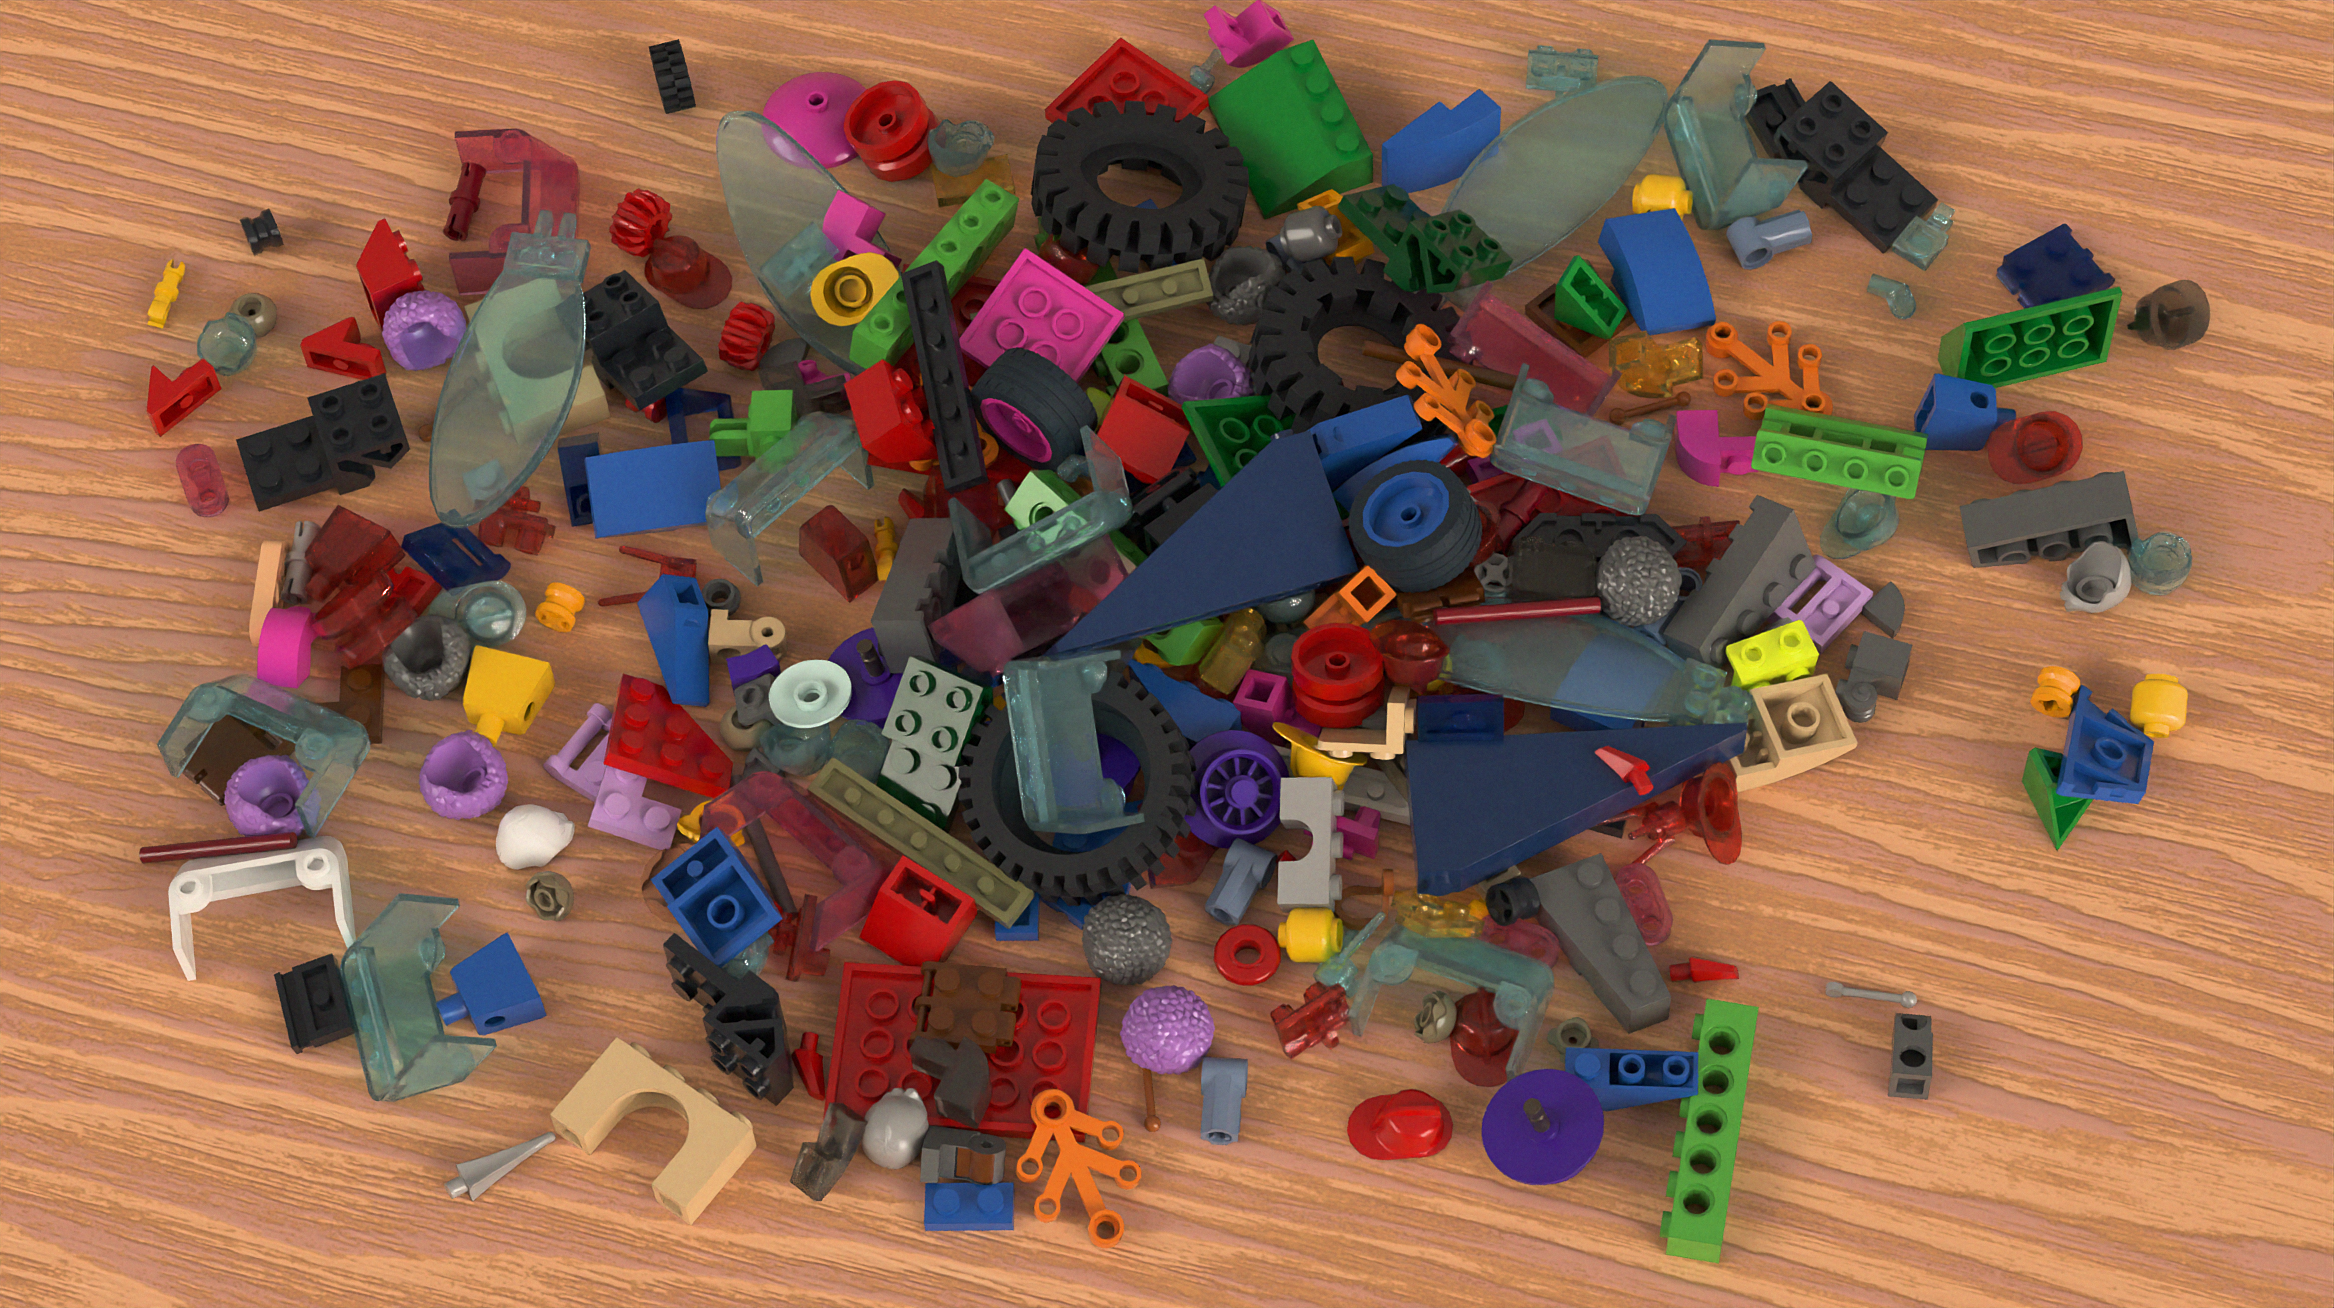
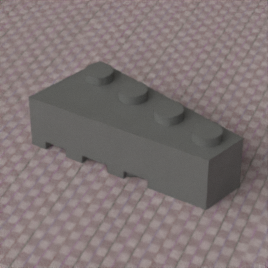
[1959,471,2142,568]
[1663,495,1817,677]
[871,518,967,673]
[1529,853,1671,1034]

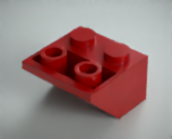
[356,218,425,332]
[844,359,938,463]
[1089,375,1191,484]
[859,855,978,967]

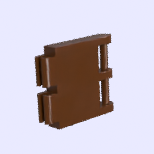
[1393,564,1485,623]
[174,695,298,806]
[909,961,1022,1054]

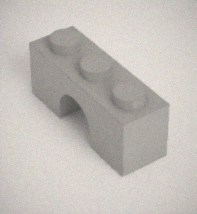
[1277,777,1344,912]

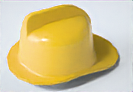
[810,252,900,327]
[1272,722,1368,790]

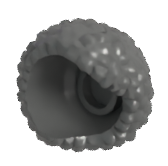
[1206,246,1286,325]
[1593,536,1682,626]
[382,615,471,701]
[1082,894,1172,986]

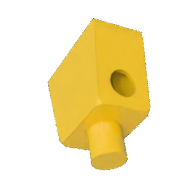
[463,645,556,747]

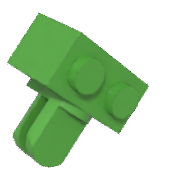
[709,390,801,478]

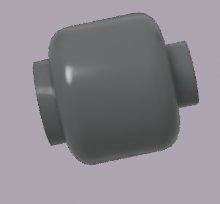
[1280,205,1342,263]

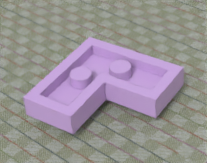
[588,765,682,850]

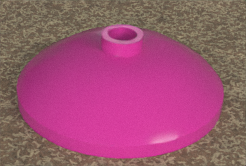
[762,72,867,170]

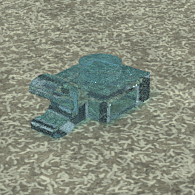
[1892,203,1955,271]

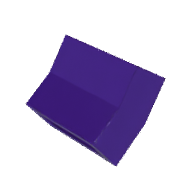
[726,644,781,696]

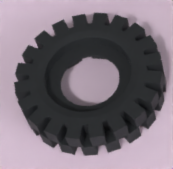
[1031,100,1249,274]
[1249,257,1474,456]

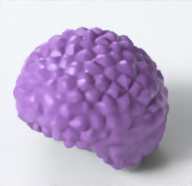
[382,290,467,371]
[1167,343,1255,405]
[419,729,508,820]
[224,755,316,837]
[1120,985,1215,1075]

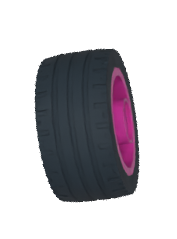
[970,347,1098,472]

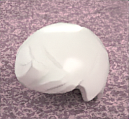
[496,804,575,870]

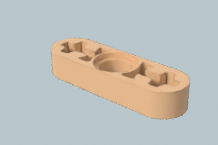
[249,540,289,647]

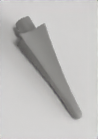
[444,1132,556,1201]

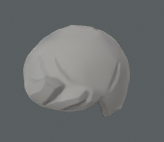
[2060,541,2132,613]
[861,1088,929,1170]

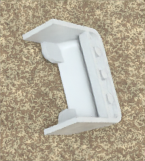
[168,836,357,981]

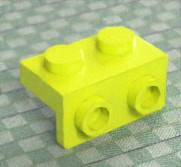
[1725,620,1819,700]

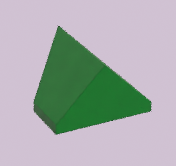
[1554,255,1628,340]
[2022,747,2093,851]

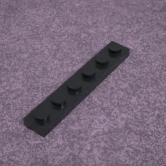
[901,260,988,495]

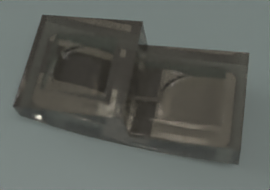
[790,1102,868,1201]

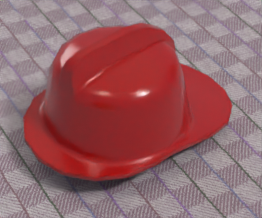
[1347,1089,1453,1160]

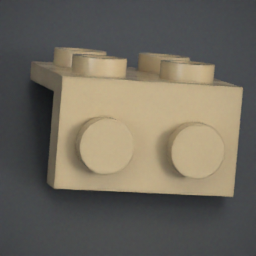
[1318,686,1417,760]

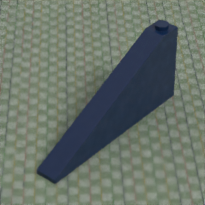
[1042,429,1359,663]
[1404,722,1747,896]

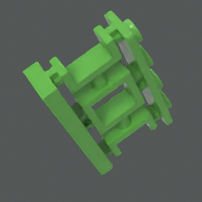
[1751,404,1928,499]

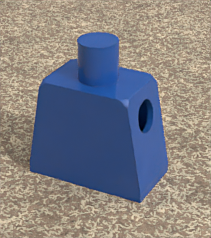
[1914,373,2016,451]
[435,932,547,1035]

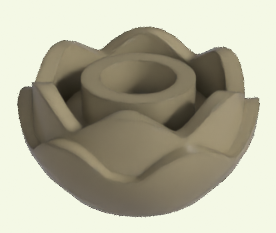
[228,293,277,338]
[720,705,773,752]
[526,871,574,921]
[1414,991,1457,1044]

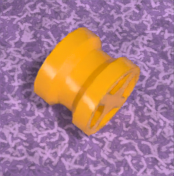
[535,582,585,633]
[2030,666,2080,718]

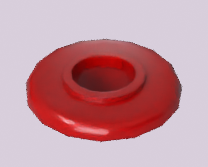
[1213,924,1281,986]

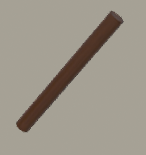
[1362,339,1523,392]

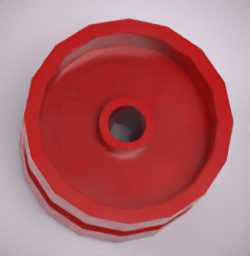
[843,80,944,182]
[1291,623,1385,729]

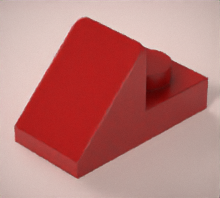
[300,317,387,380]
[146,358,221,437]

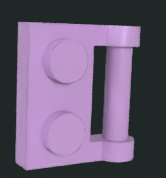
[1766,554,1873,654]
[543,703,613,803]

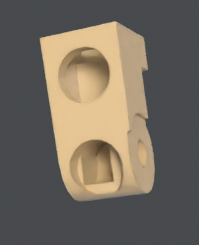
[708,609,788,664]

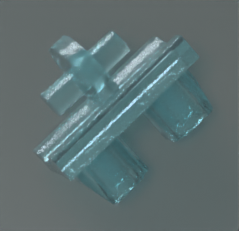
[1526,45,1599,98]
[759,220,839,299]

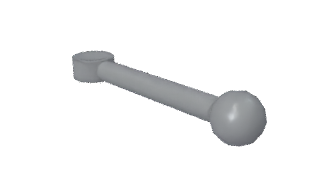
[1825,982,1917,1008]

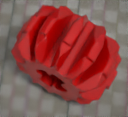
[609,188,672,258]
[718,301,775,372]

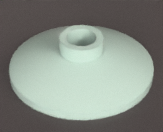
[769,659,852,728]

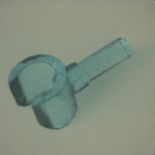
[1189,49,1222,94]

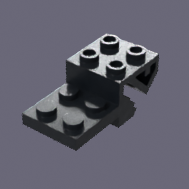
[1773,81,1939,254]
[557,270,708,411]
[236,373,410,512]
[1111,466,1218,556]
[663,933,794,1106]

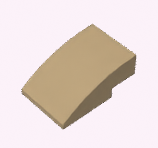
[1701,674,1858,794]

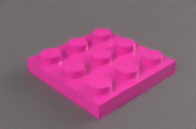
[959,248,1125,384]

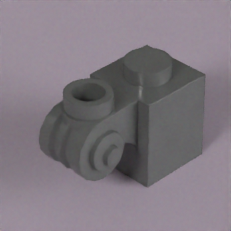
[1835,631,1913,723]

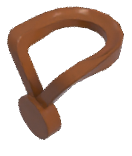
[1333,869,1394,931]

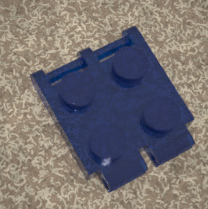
[1996,223,2115,309]

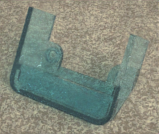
[1663,39,1808,230]
[1490,363,1677,515]
[705,411,874,587]
[948,425,1132,596]
[1003,650,1145,834]
[157,673,371,838]
[340,893,497,1102]
[1348,918,1555,1082]

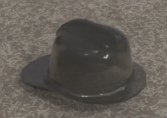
[2127,280,2210,350]

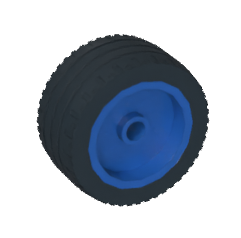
[1348,460,1482,593]

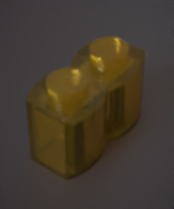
[1199,608,1267,694]

